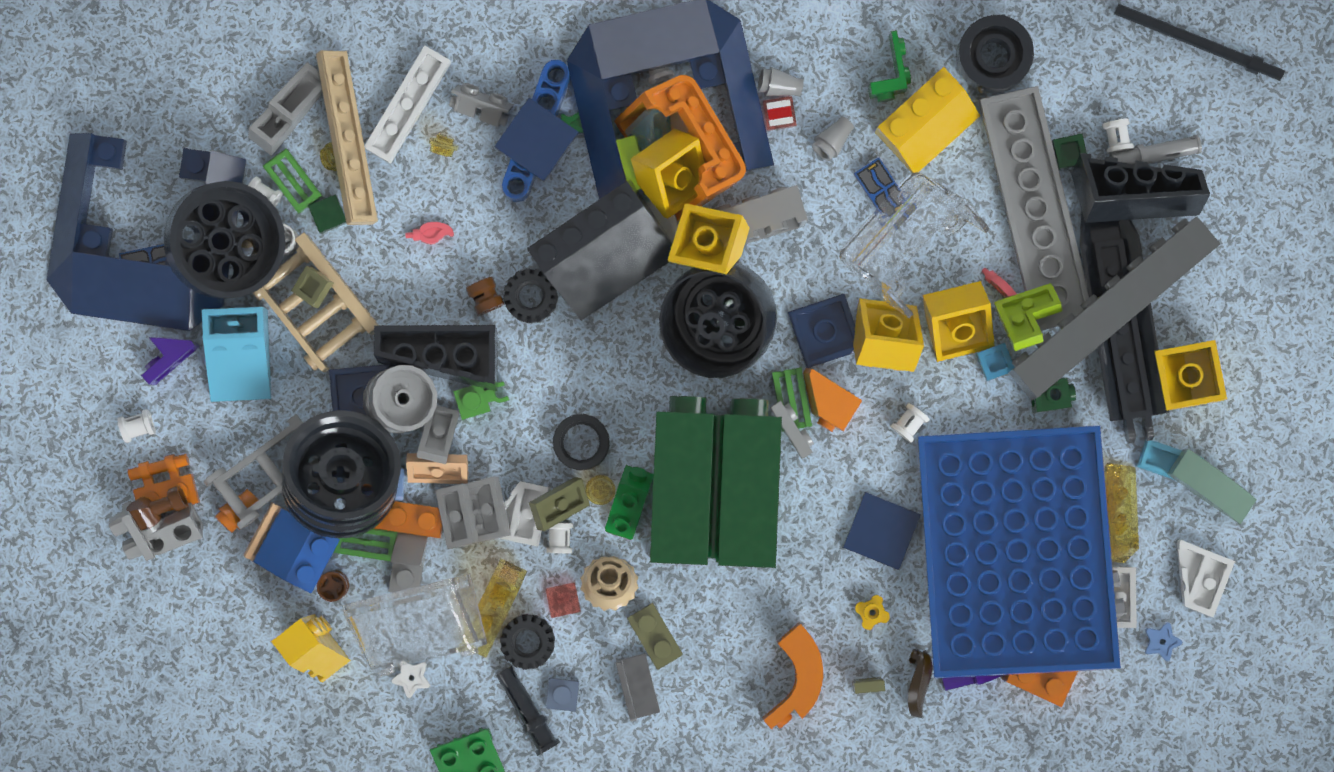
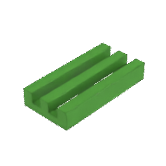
[263,148,323,214]
[772,367,812,432]
[333,529,398,561]

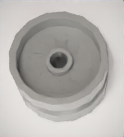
[363,365,437,433]

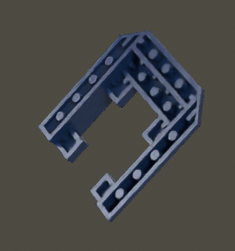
[567,0,774,199]
[46,133,246,331]

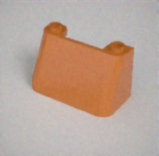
[614,75,746,221]

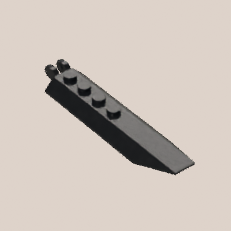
[1080,210,1170,444]

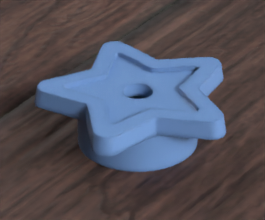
[1145,622,1183,661]

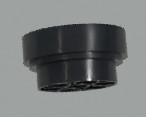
[164,181,285,299]

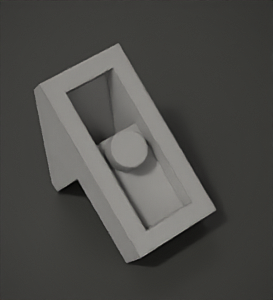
[388,532,428,596]

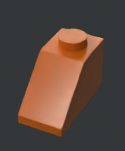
[803,368,862,432]

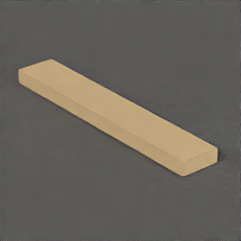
[316,50,378,225]

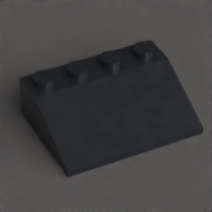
[527,179,673,321]

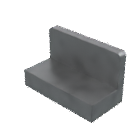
[616,653,660,722]

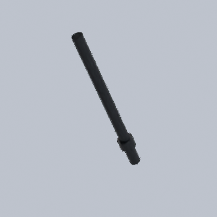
[1114,3,1285,81]

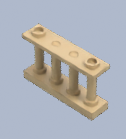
[253,233,379,372]

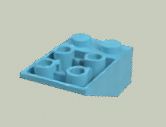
[202,307,271,402]

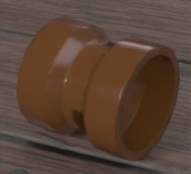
[466,277,505,316]
[317,570,350,602]

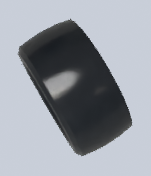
[659,263,777,378]

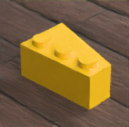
[271,614,351,683]

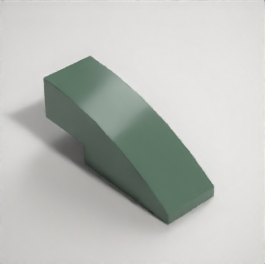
[1167,449,1257,525]

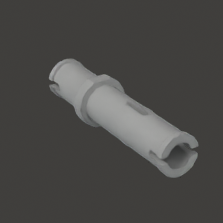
[1109,135,1202,164]

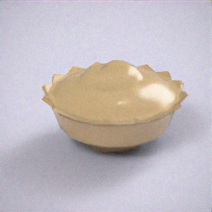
[580,556,639,611]

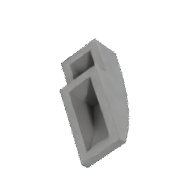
[248,62,323,156]

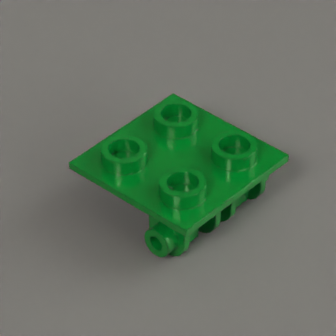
[430,728,505,772]

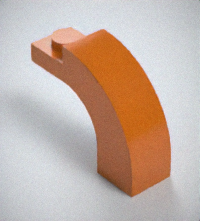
[762,622,823,729]

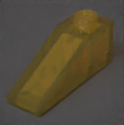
[1104,463,1139,563]
[459,558,528,658]

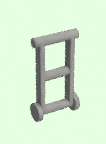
[204,414,319,530]

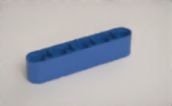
[502,60,570,202]

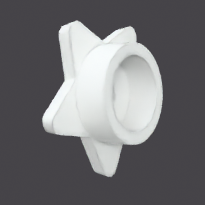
[392,659,430,698]

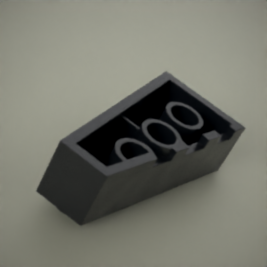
[1071,153,1210,223]
[374,325,498,392]

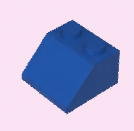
[253,508,340,593]

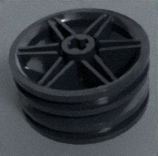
[281,410,401,538]

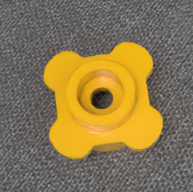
[855,595,890,630]

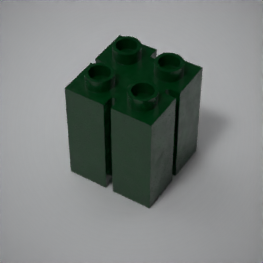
[650,396,782,568]

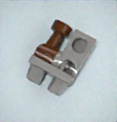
[109,485,203,561]

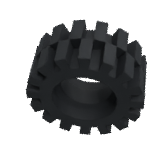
[503,268,558,324]
[500,614,555,670]

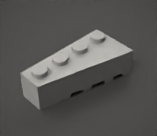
[714,185,808,244]

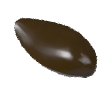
[908,648,933,719]

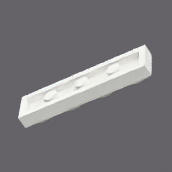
[364,45,451,164]

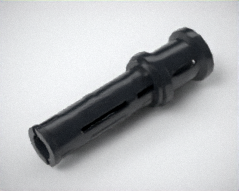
[495,666,560,756]

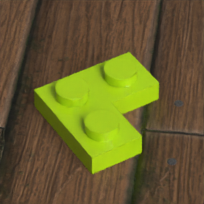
[994,283,1063,351]

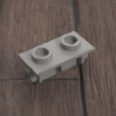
[449,83,514,127]

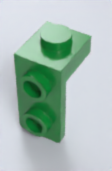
[868,30,911,102]
[605,465,654,540]

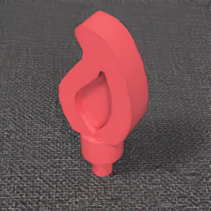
[405,222,454,245]
[981,268,1017,298]

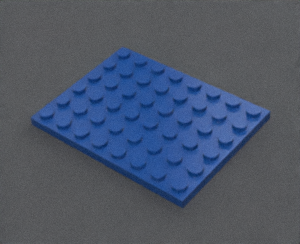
[918,426,1121,678]

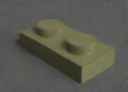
[529,477,590,531]
[627,603,683,670]

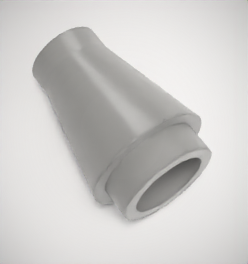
[758,67,803,97]
[812,116,854,161]

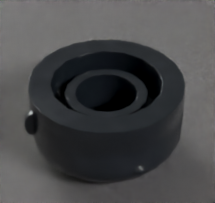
[956,14,1034,94]

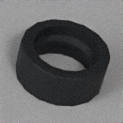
[553,414,610,471]

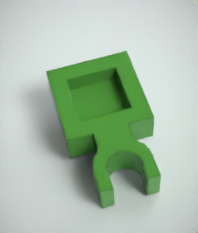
[453,381,510,420]

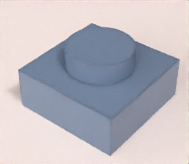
[546,678,579,712]

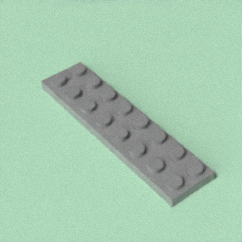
[978,86,1089,331]

